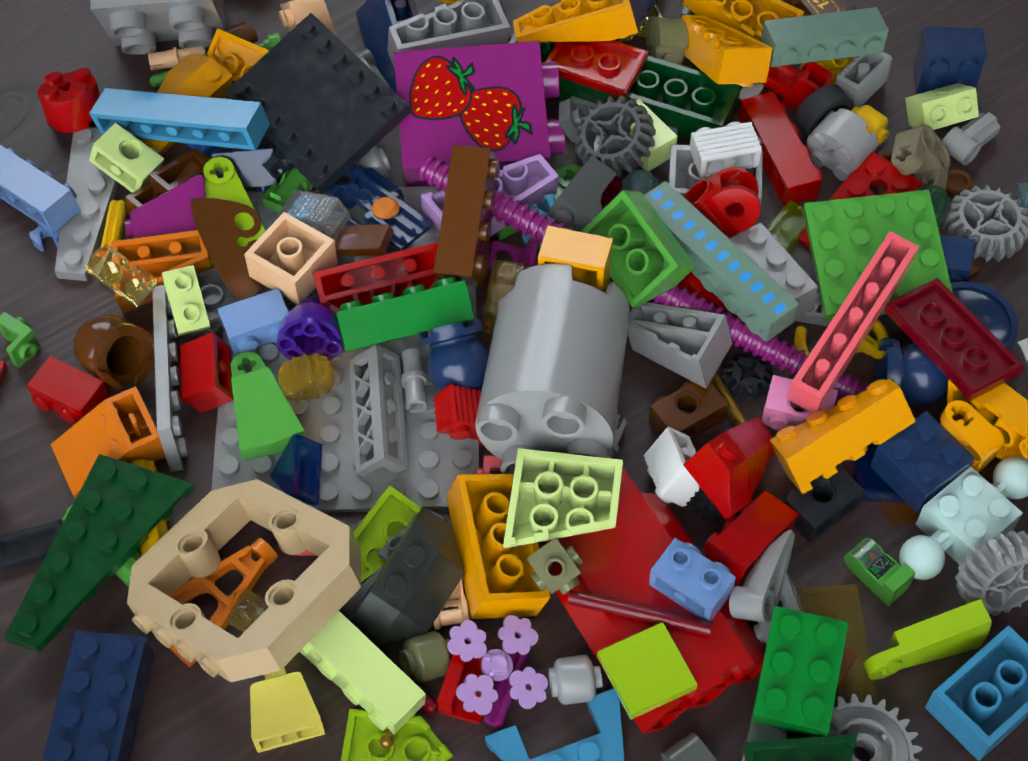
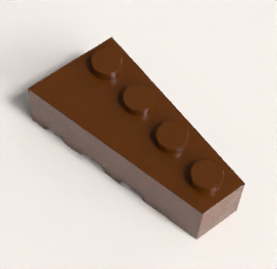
[434,145,500,288]

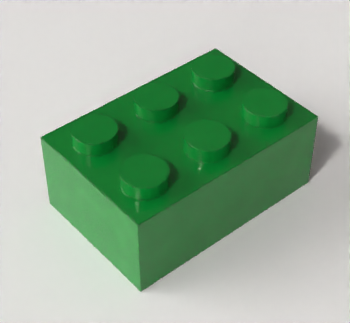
[751,606,849,737]

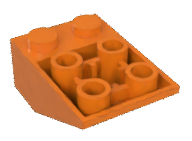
[50,386,166,498]

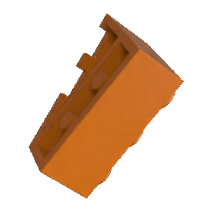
[111,230,213,314]

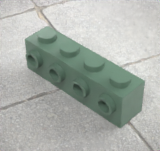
[760,7,889,67]

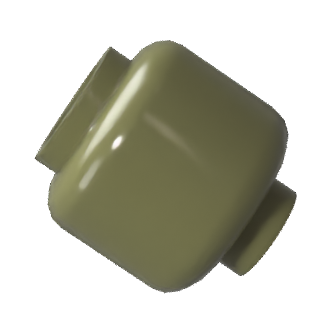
[399,631,453,683]

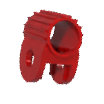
[684,167,760,239]

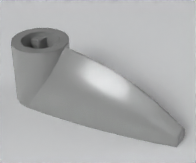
[729,530,795,622]

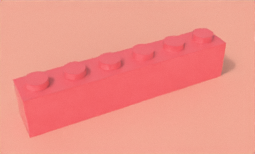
[787,231,919,413]

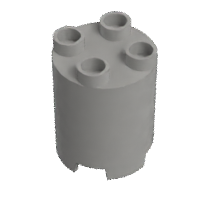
[475,264,630,474]

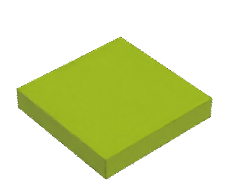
[597,622,698,720]

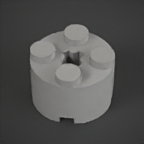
[807,108,878,181]

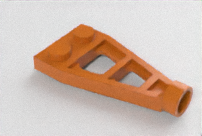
[169,537,278,668]

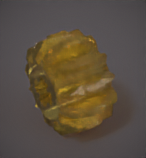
[278,353,335,403]

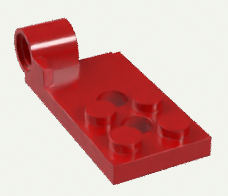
[798,151,922,250]

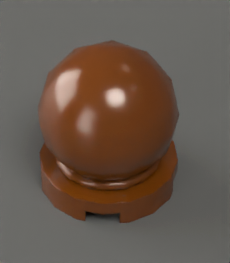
[74,314,155,389]

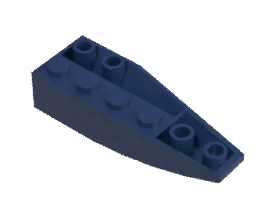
[356,0,419,94]

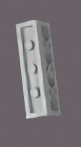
[349,344,408,477]

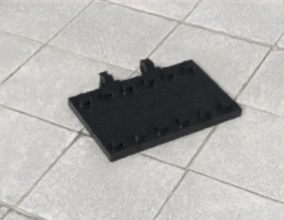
[225,13,412,195]

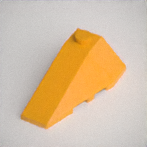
[513,0,638,42]

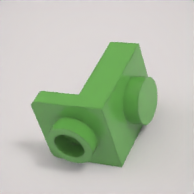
[0,312,41,368]

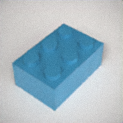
[925,625,1028,761]

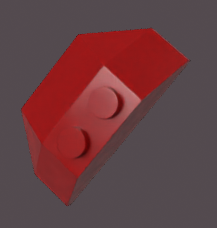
[312,242,441,313]

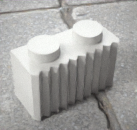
[689,122,761,178]
[643,427,700,507]

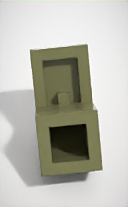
[646,17,688,66]

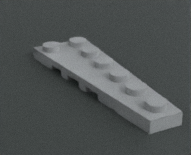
[55,127,127,281]
[152,285,189,472]

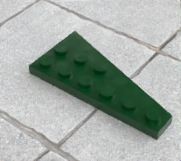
[4,454,195,653]

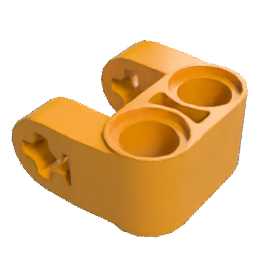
[939,400,1004,473]

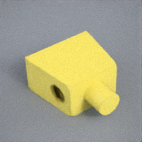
[250,667,325,753]

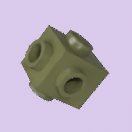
[526,537,584,595]

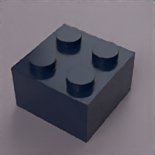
[913,27,987,93]
[870,411,975,514]

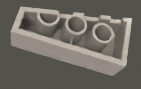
[387,0,510,69]

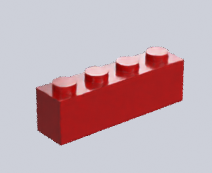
[738,91,823,207]

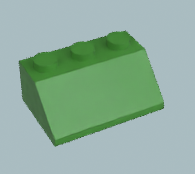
[581,190,696,308]

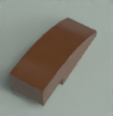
[125,148,210,217]

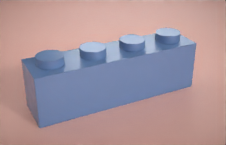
[0,145,81,233]

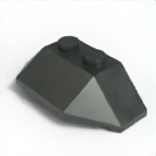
[349,507,465,645]

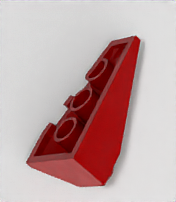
[683,416,774,520]

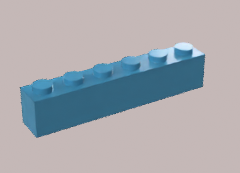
[89,88,270,150]

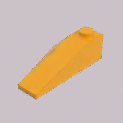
[206,28,269,82]
[137,54,233,156]

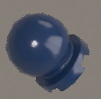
[418,317,489,391]
[873,338,949,406]

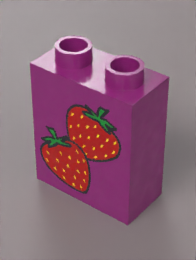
[394,41,565,187]

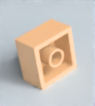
[244,212,338,305]

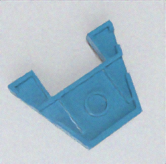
[485,688,624,761]

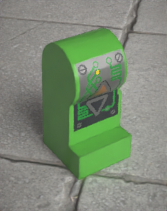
[844,538,915,607]

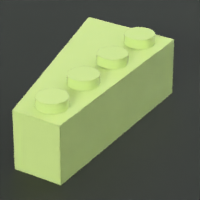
[299,611,426,735]

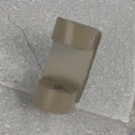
[891,124,950,202]

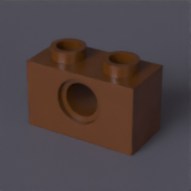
[649,380,728,439]

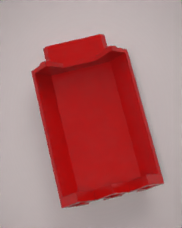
[543,467,765,734]

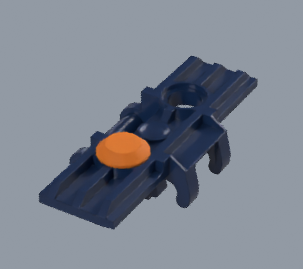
[299,165,432,251]

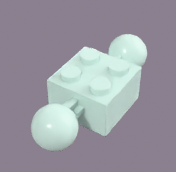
[899,456,1028,580]

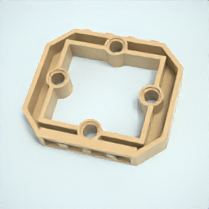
[127,479,361,682]

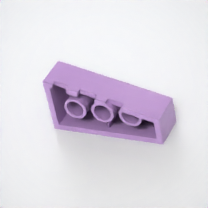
[421,154,559,237]

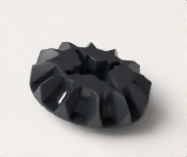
[722,352,773,399]

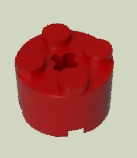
[37,68,100,133]

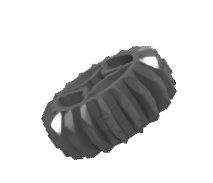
[573,95,656,177]

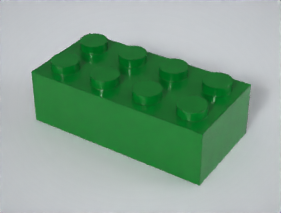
[334,277,475,353]

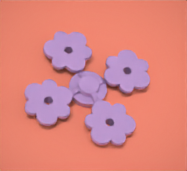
[447,615,548,715]

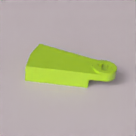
[203,157,266,268]
[863,599,992,680]

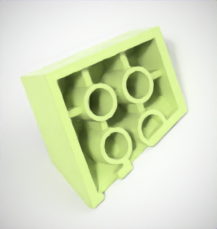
[503,448,623,548]

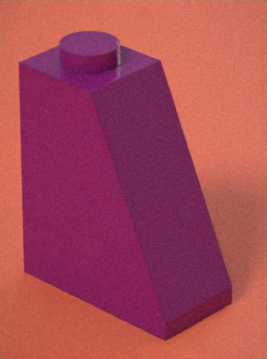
[125,175,205,239]

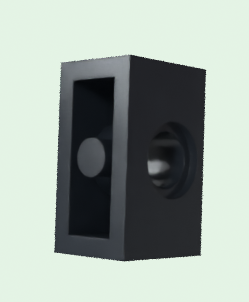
[784,464,865,543]

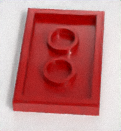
[545,40,648,98]

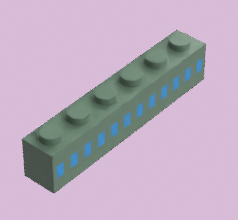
[644,181,800,342]

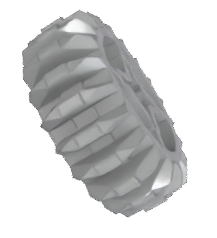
[944,184,1028,263]
[955,530,1028,616]

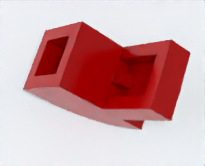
[761,62,835,110]

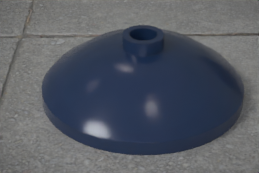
[951,281,1018,350]

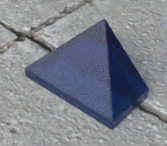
[269,433,323,506]

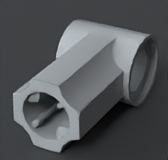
[942,112,1001,166]

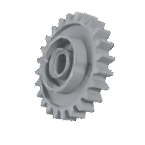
[810,694,922,761]

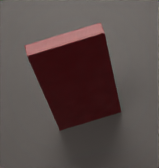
[884,278,1025,401]

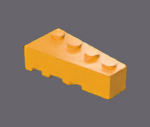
[682,0,805,41]
[681,15,773,87]
[769,378,916,494]
[947,380,1028,460]

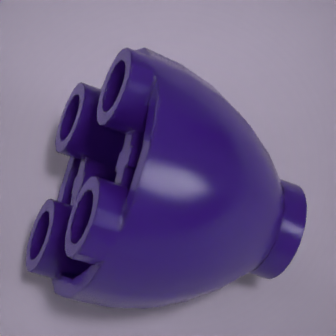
[276,297,342,370]

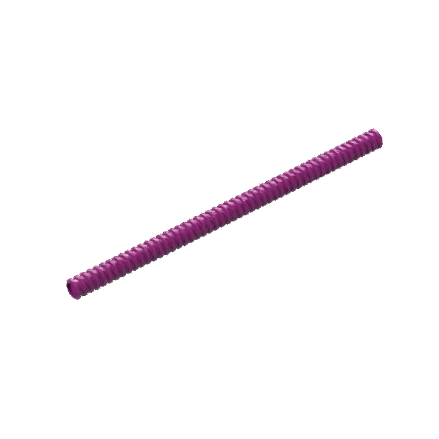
[419,155,870,401]

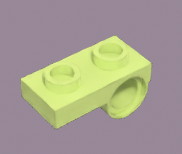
[162,265,210,336]

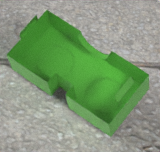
[262,167,314,216]

